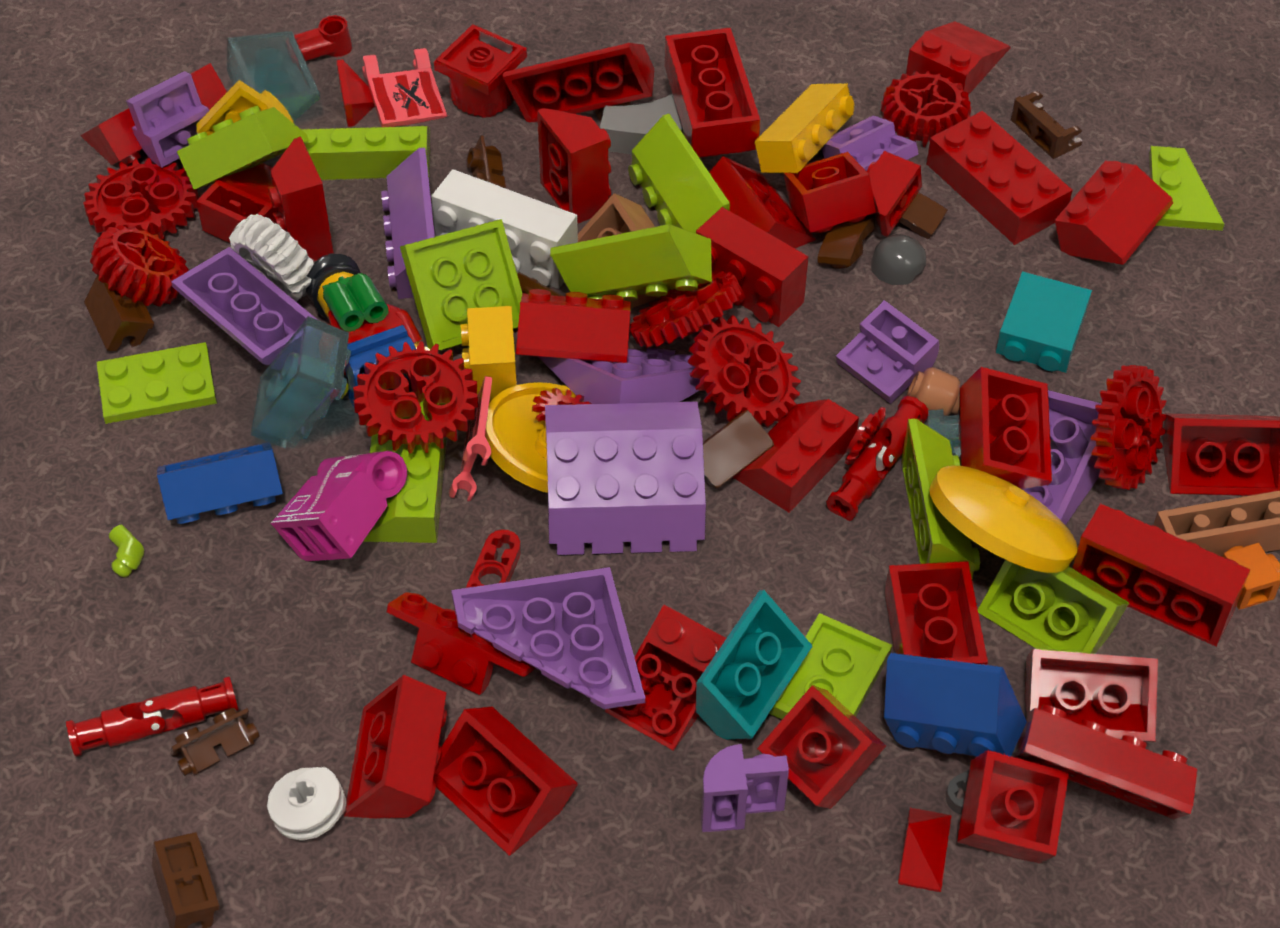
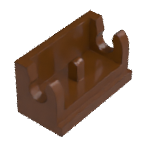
[1011,91,1082,159]
[84,275,154,351]
[152,832,219,928]

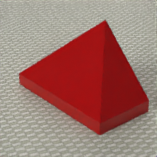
[336,60,375,127]
[898,808,952,892]

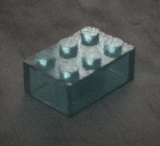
[251,316,351,448]

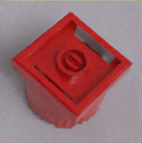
[434,24,527,118]

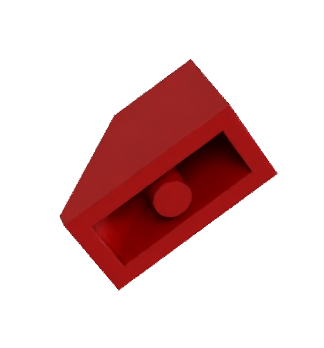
[867,151,922,237]

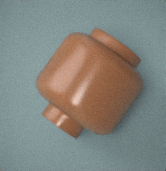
[907,367,961,421]

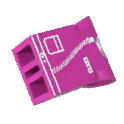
[271,451,407,561]

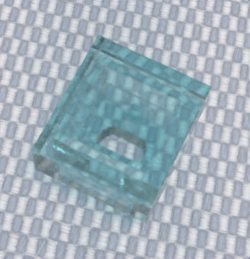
[928,409,961,457]

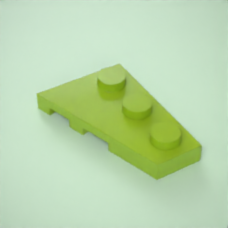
[1149,146,1224,231]

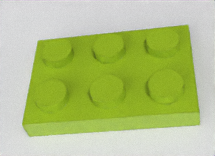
[97,342,217,424]
[769,613,892,719]

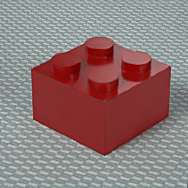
[783,152,876,233]
[757,685,886,809]
[957,750,1069,863]

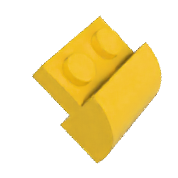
[196,80,294,165]

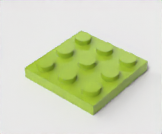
[400,219,522,350]

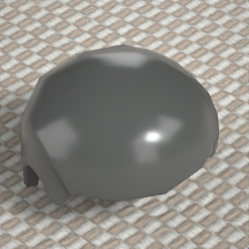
[871,234,926,285]

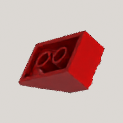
[906,21,1011,94]

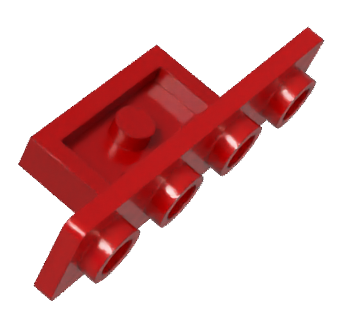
[386,592,536,695]

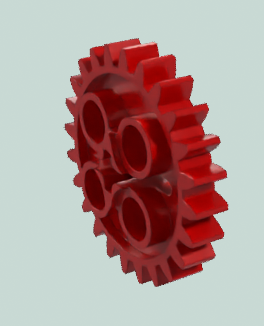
[83,158,199,239]
[629,271,742,348]
[688,315,801,427]
[353,341,478,454]
[1091,365,1167,490]

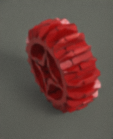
[881,70,972,148]
[90,225,189,307]

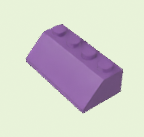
[381,148,435,299]
[171,247,322,370]

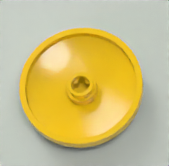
[485,382,576,493]
[929,465,1078,573]

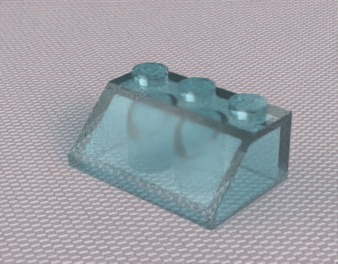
[226,31,320,122]

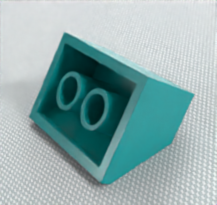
[696,590,813,739]

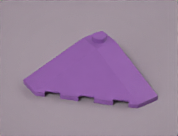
[538,348,701,404]
[1022,390,1101,525]
[451,567,645,709]

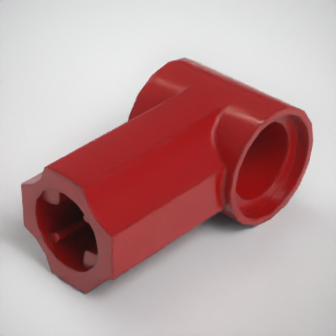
[285,15,352,64]

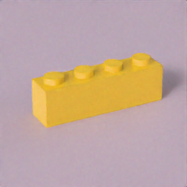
[755,83,854,173]

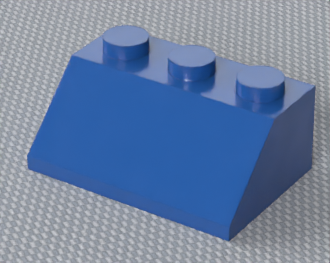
[157,442,283,524]
[884,653,1027,757]

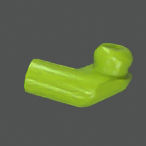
[109,525,144,577]

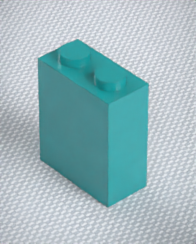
[996,271,1092,373]

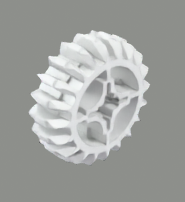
[229,214,314,302]

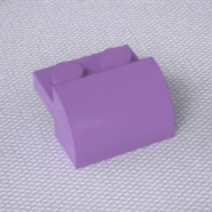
[126,71,209,168]
[821,115,918,171]
[836,300,939,404]
[701,744,789,832]

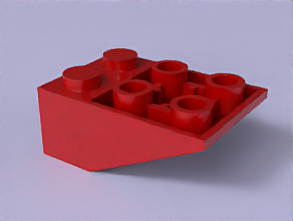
[196,163,278,243]
[604,605,726,751]

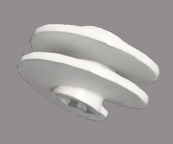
[267,767,346,841]

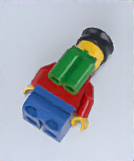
[306,253,430,415]

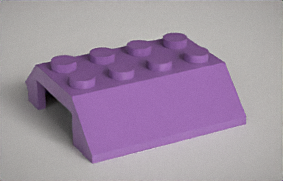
[545,402,706,555]

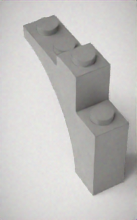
[599,94,685,154]

